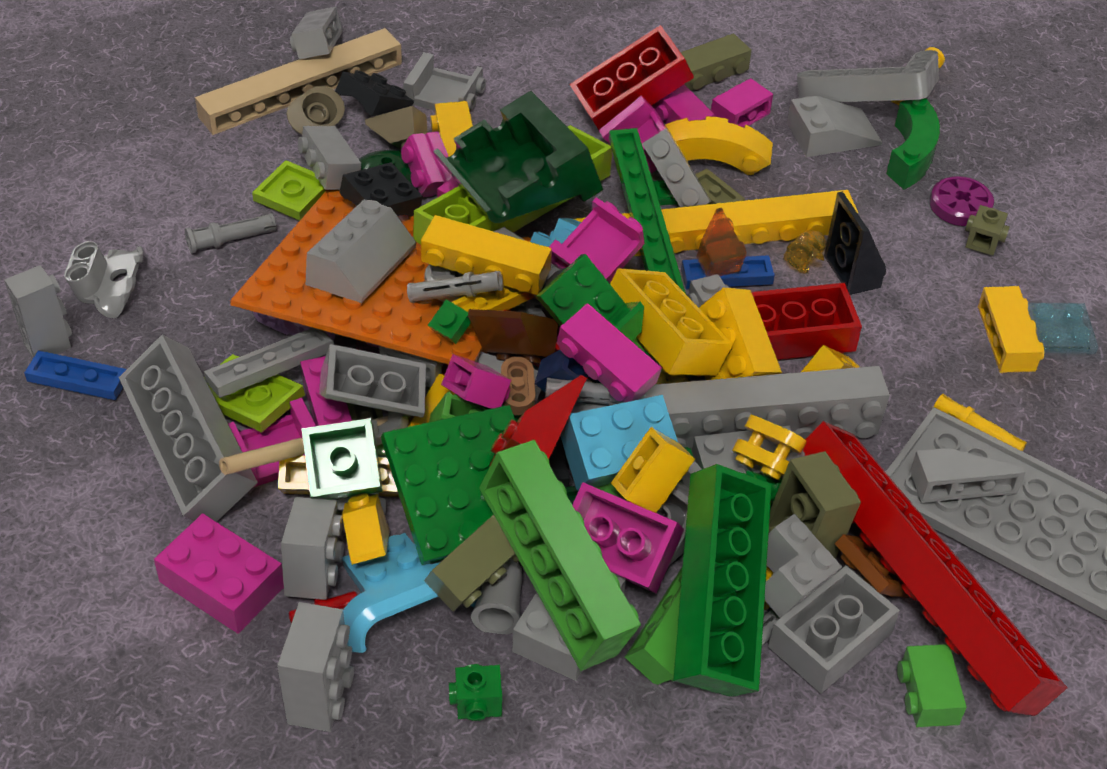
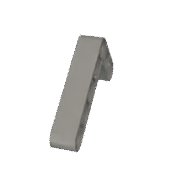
[797,50,939,102]

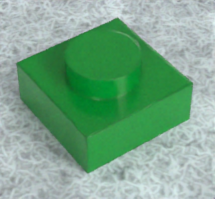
[428,299,471,344]

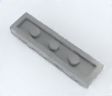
[204,328,334,398]

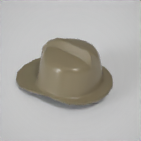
[286,86,345,135]

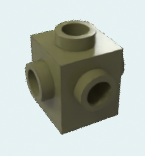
[965,205,1010,256]

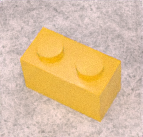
[611,427,695,513]

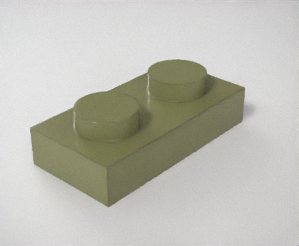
[695,169,745,205]

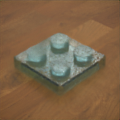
[1028,303,1098,354]

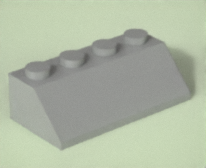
[305,199,416,303]

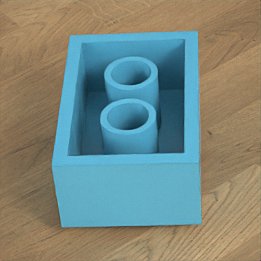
[560,395,678,491]

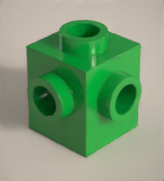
[448,664,502,721]

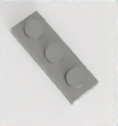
[642,128,712,207]

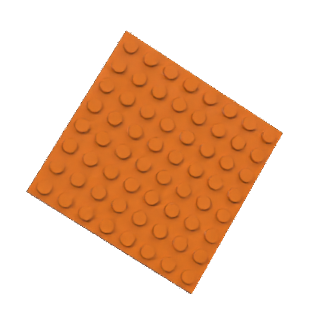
[230,190,531,364]

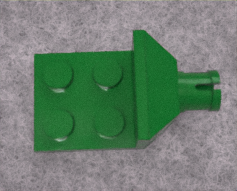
[536,254,650,356]

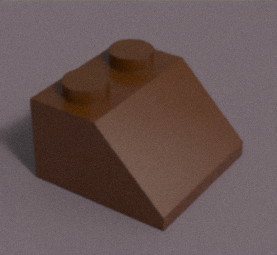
[468,309,558,364]

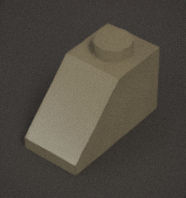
[365,106,428,150]

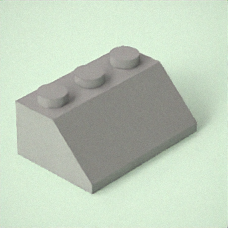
[319,344,426,417]

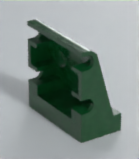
[433,91,603,223]

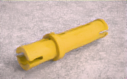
[933,393,1027,452]

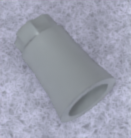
[471,558,523,635]

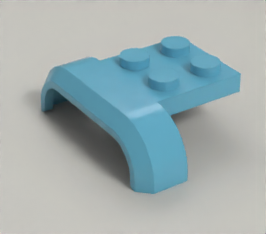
[342,533,478,653]

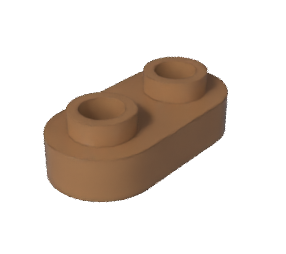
[501,357,536,415]

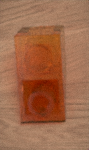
[696,207,746,277]

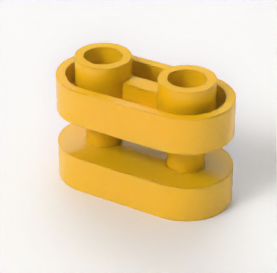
[732,414,807,481]

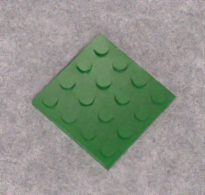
[381,405,515,565]

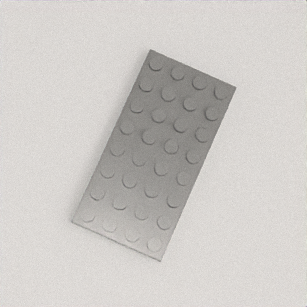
[886,407,1107,620]

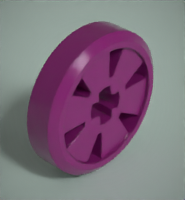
[930,176,994,226]

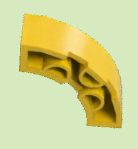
[665,116,773,175]

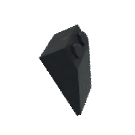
[824,191,886,295]

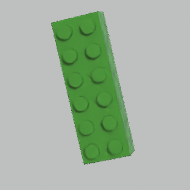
[479,440,641,671]

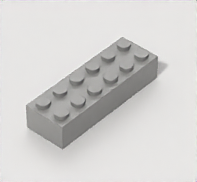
[119,334,258,522]

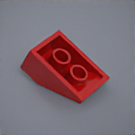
[489,375,587,466]

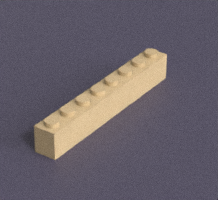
[195,28,402,135]

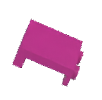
[599,96,666,174]
[549,197,645,283]
[228,398,316,488]

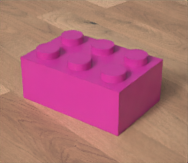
[572,482,685,593]
[154,513,284,634]

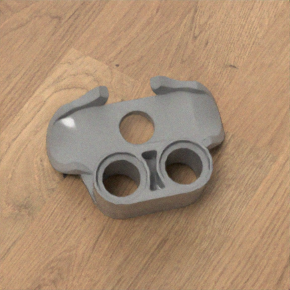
[64,241,143,318]

